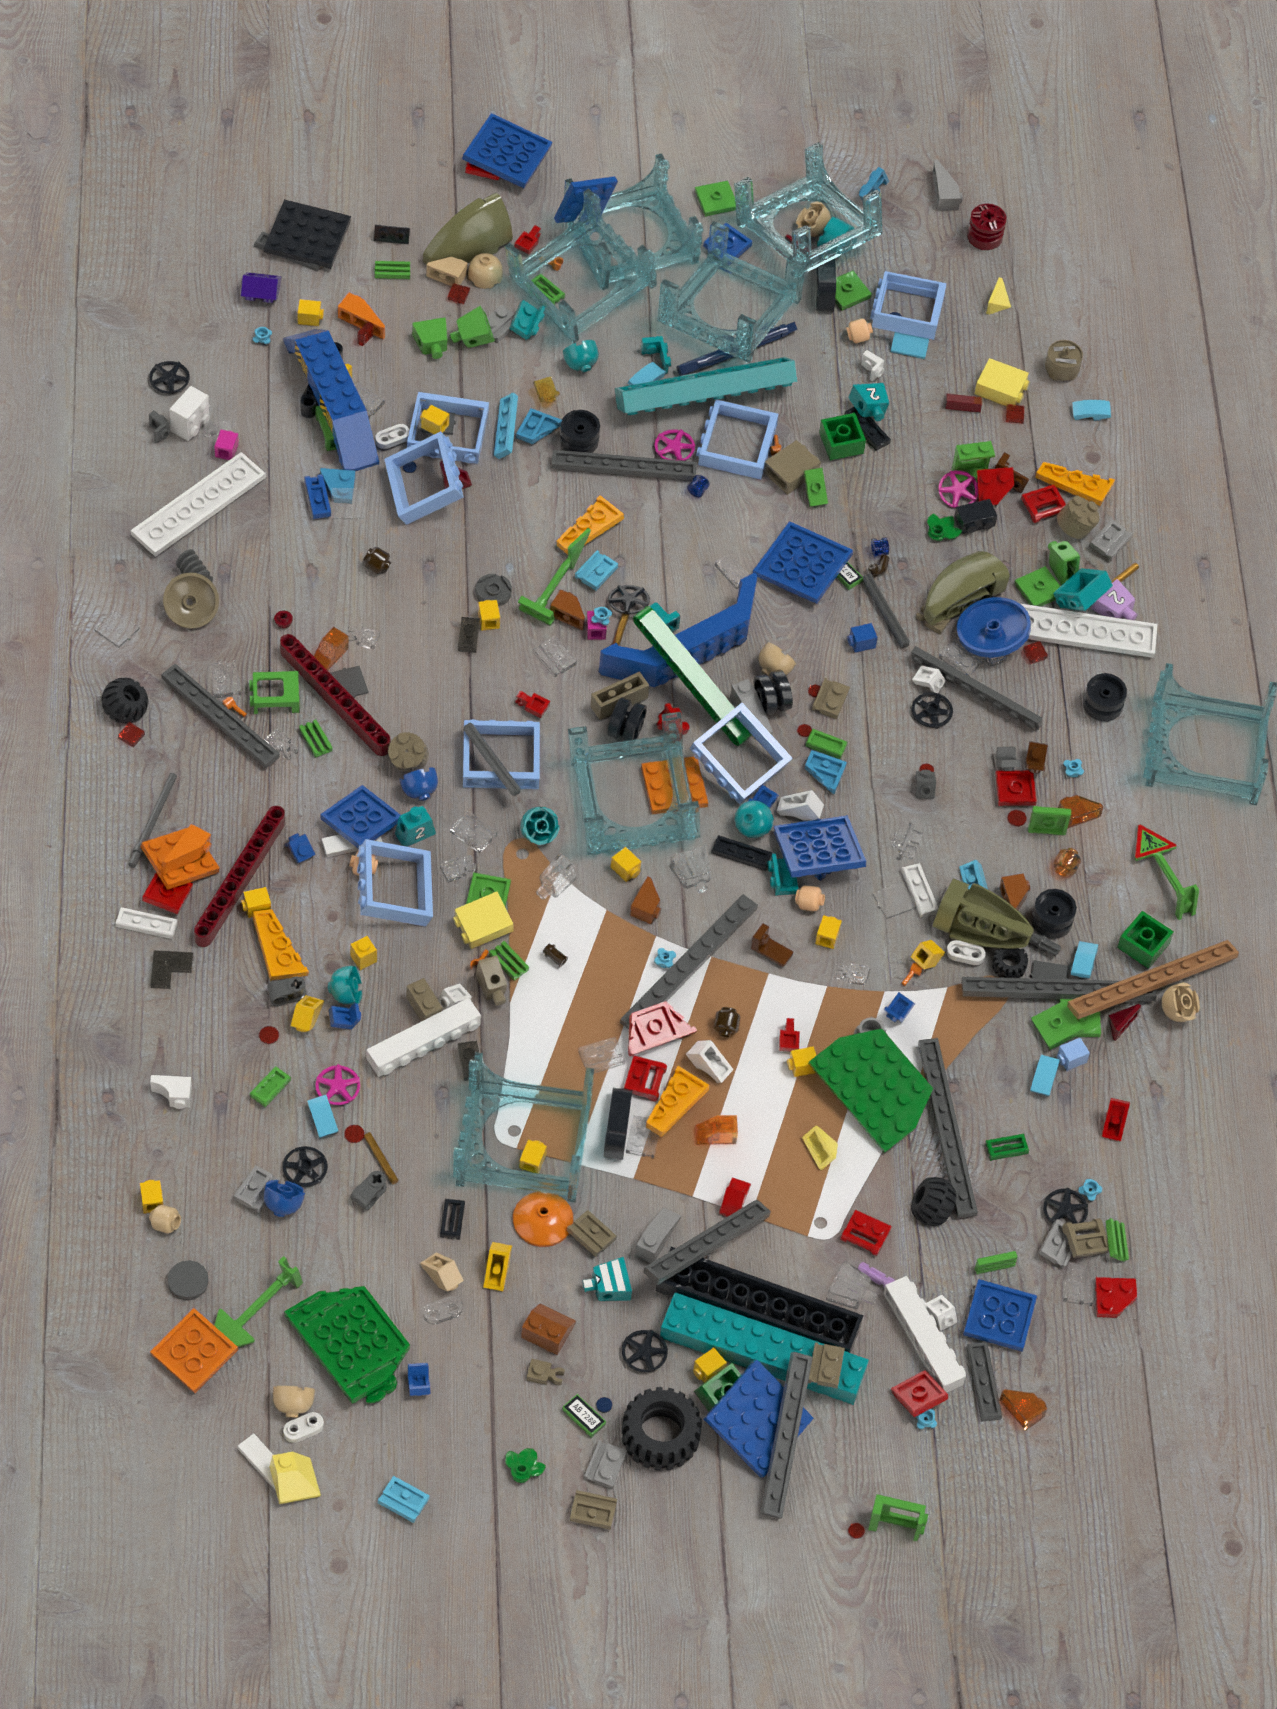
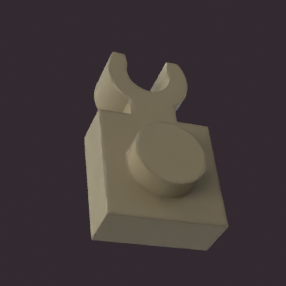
[916,606,951,635]
[527,1359,565,1385]

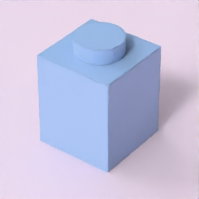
[1057,1038,1090,1071]

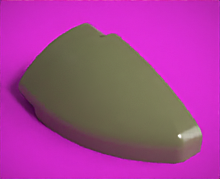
[423,192,513,265]
[923,551,1010,626]
[932,878,1034,949]

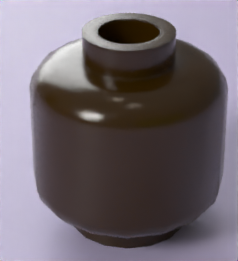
[363,547,392,574]
[714,1007,741,1037]

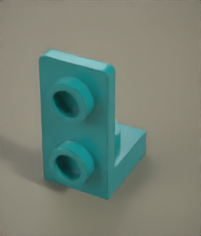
[641,336,671,374]
[650,602,680,632]

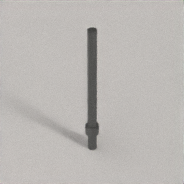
[129,773,177,868]

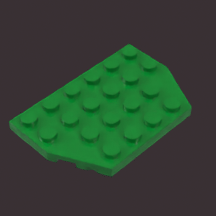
[808,1029,933,1153]
[284,1286,410,1404]

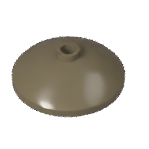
[163,573,219,629]

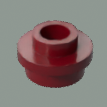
[274,610,293,628]

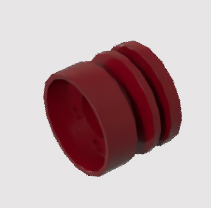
[967,203,1007,250]

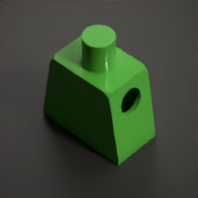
[450,306,495,348]
[412,317,447,359]
[1048,541,1080,586]

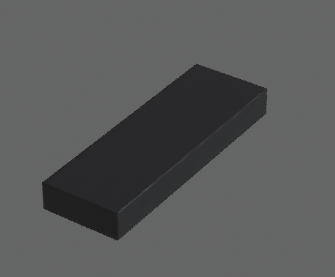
[844,407,891,451]
[711,835,772,871]

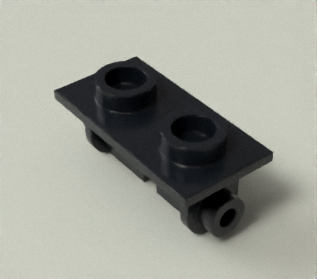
[374,224,410,244]

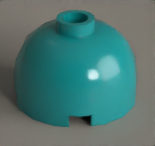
[563,340,599,372]
[734,800,774,839]
[520,807,560,845]
[328,965,362,1005]

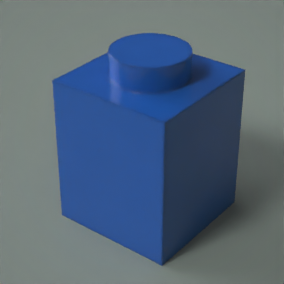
[847,623,878,653]

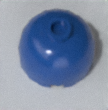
[399,767,438,801]
[264,1180,305,1217]

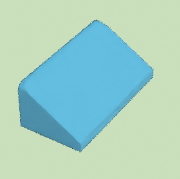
[891,332,929,359]
[959,860,988,889]

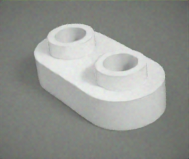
[375,424,410,449]
[946,940,985,965]
[283,1412,324,1443]

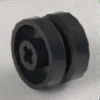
[560,409,600,453]
[753,670,793,716]
[1083,673,1127,722]
[607,697,647,745]
[1031,889,1077,939]

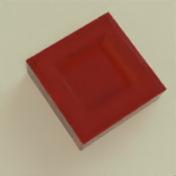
[448,283,470,304]
[357,321,373,346]
[1006,404,1025,424]
[1023,641,1048,664]
[118,722,145,748]

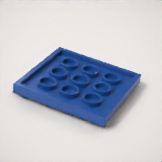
[462,113,553,188]
[753,521,853,604]
[774,815,866,878]
[703,1360,814,1478]

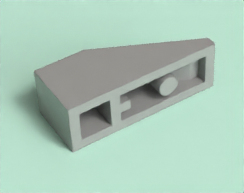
[932,160,963,210]
[730,679,773,734]
[635,1207,681,1264]

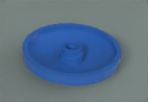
[957,597,1031,658]

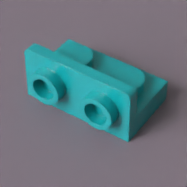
[509,300,545,340]
[768,854,798,896]

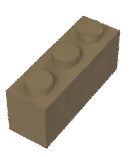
[590,672,649,720]

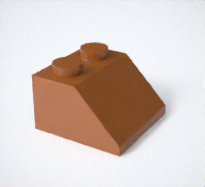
[521,1303,576,1355]

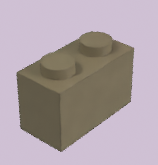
[406,978,443,1022]

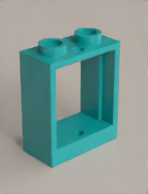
[1053,568,1113,611]

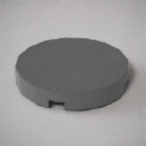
[475,573,512,606]
[168,1260,209,1300]

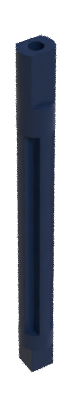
[676,321,798,376]

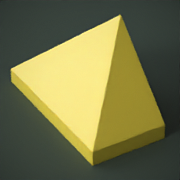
[986,277,1011,315]
[802,1126,838,1170]

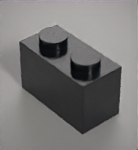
[954,499,997,534]

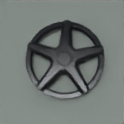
[149,361,190,394]
[608,585,650,614]
[911,692,953,729]
[282,1146,328,1187]
[1043,1188,1088,1224]
[622,1330,668,1373]

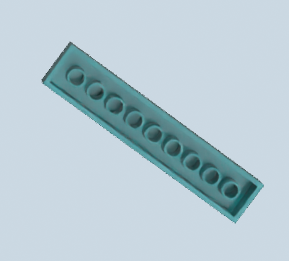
[614,357,798,415]
[660,1293,869,1405]

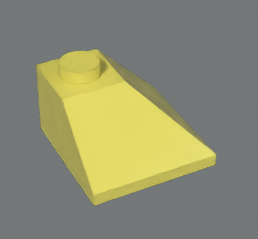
[269,1452,321,1504]

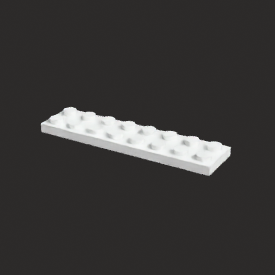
[131,452,266,557]
[1021,604,1158,658]

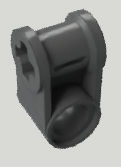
[267,976,306,1006]
[350,1171,387,1210]

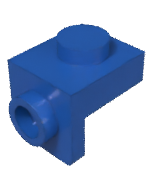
[748,784,779,808]
[285,833,316,863]
[884,992,915,1023]
[328,1003,361,1030]
[408,1363,431,1396]

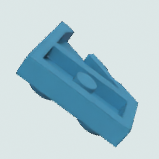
[859,167,889,204]
[516,408,562,444]
[320,468,355,504]
[805,750,847,794]

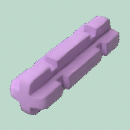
[857,1262,895,1288]

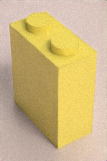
[975,358,1030,409]
[453,892,513,949]

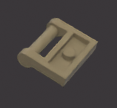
[1062,1218,1109,1258]

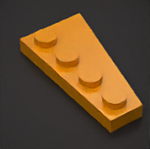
[1035,462,1115,506]
[556,495,624,555]
[252,909,309,981]
[646,1066,710,1137]

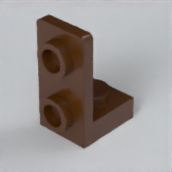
[994,452,1029,493]
[1025,741,1048,773]
[751,923,793,967]

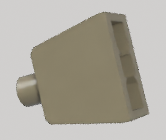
[476,955,507,1006]

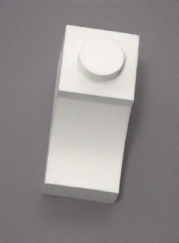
[777,790,824,822]
[686,1040,733,1083]
[150,1075,192,1109]

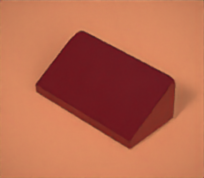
[945,393,982,413]

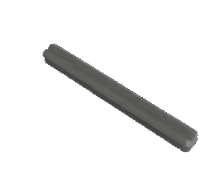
[862,574,910,648]
[464,723,521,796]

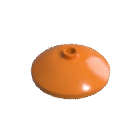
[513,1191,573,1247]

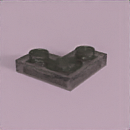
[151,950,193,989]

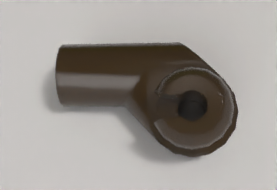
[868,555,890,576]

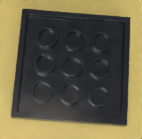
[264,199,351,269]

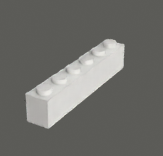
[366,998,481,1077]
[883,1276,966,1393]

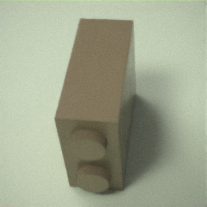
[763,440,821,495]

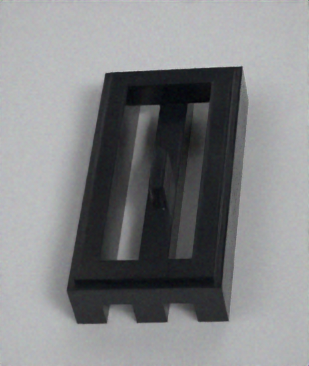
[440,1199,465,1240]

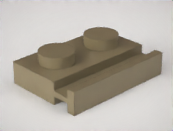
[812,678,850,719]
[567,1210,617,1257]
[808,1342,845,1388]
[570,1490,617,1530]

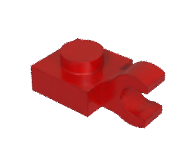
[514,225,541,254]
[515,691,550,718]
[779,1018,800,1052]

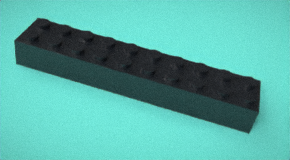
[656,1246,864,1353]

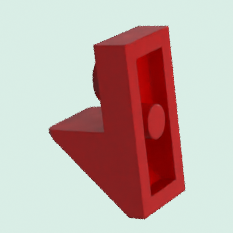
[1102,1098,1130,1141]
[719,1177,751,1217]

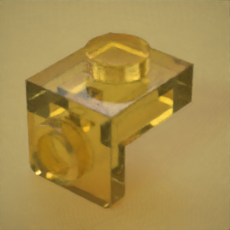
[533,376,560,404]

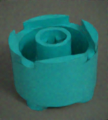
[817,217,855,258]

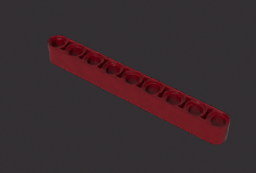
[280,634,391,756]
[194,806,285,947]

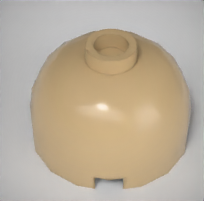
[796,201,831,237]
[468,253,503,289]
[759,642,796,676]
[1162,982,1200,1022]
[273,1386,315,1418]

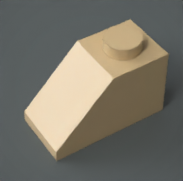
[426,257,468,288]
[420,1252,464,1291]

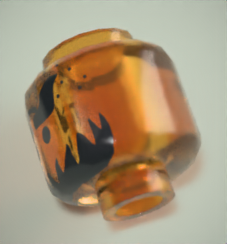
[1053,848,1081,877]

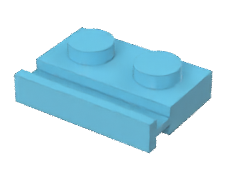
[575,550,618,591]
[378,1476,430,1523]

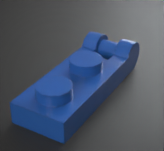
[304,474,331,519]

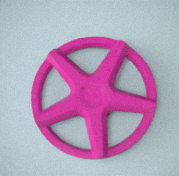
[655,429,695,461]
[938,470,978,508]
[315,1064,360,1105]

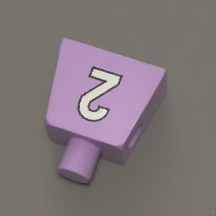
[1091,579,1138,620]

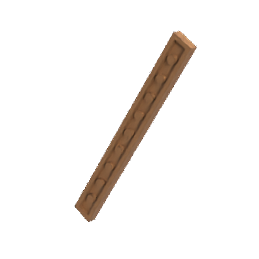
[1067,940,1239,1019]

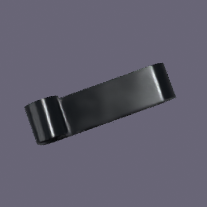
[816,252,836,312]
[603,1088,633,1160]

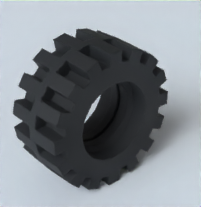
[992,948,1028,978]

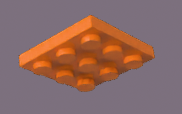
[641,756,708,815]
[141,828,220,890]
[150,1308,239,1393]

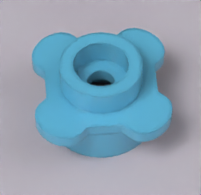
[253,327,272,344]
[591,607,612,625]
[1063,759,1084,778]
[654,948,676,968]
[1078,1179,1102,1201]
[916,1409,937,1429]

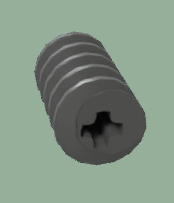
[176,549,213,582]

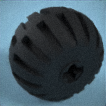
[102,678,148,724]
[911,1177,957,1226]

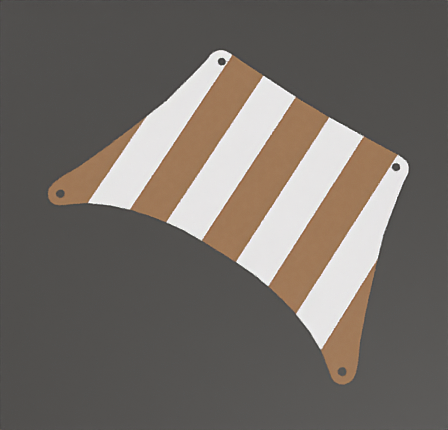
[494,838,1008,1240]

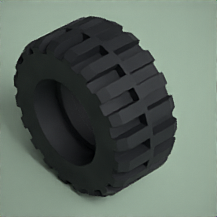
[621,1387,702,1471]

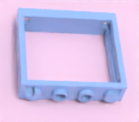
[870,271,947,340]
[407,392,489,464]
[696,399,779,480]
[384,432,464,525]
[689,703,792,804]
[463,719,540,789]
[357,839,433,926]

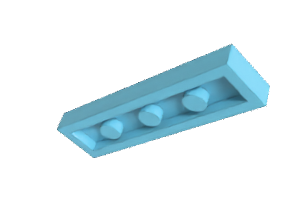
[494,392,518,459]

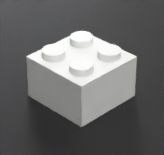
[169,386,210,441]

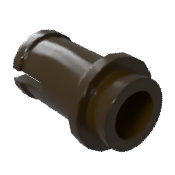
[543,943,568,967]

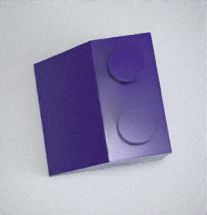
[241,272,282,303]

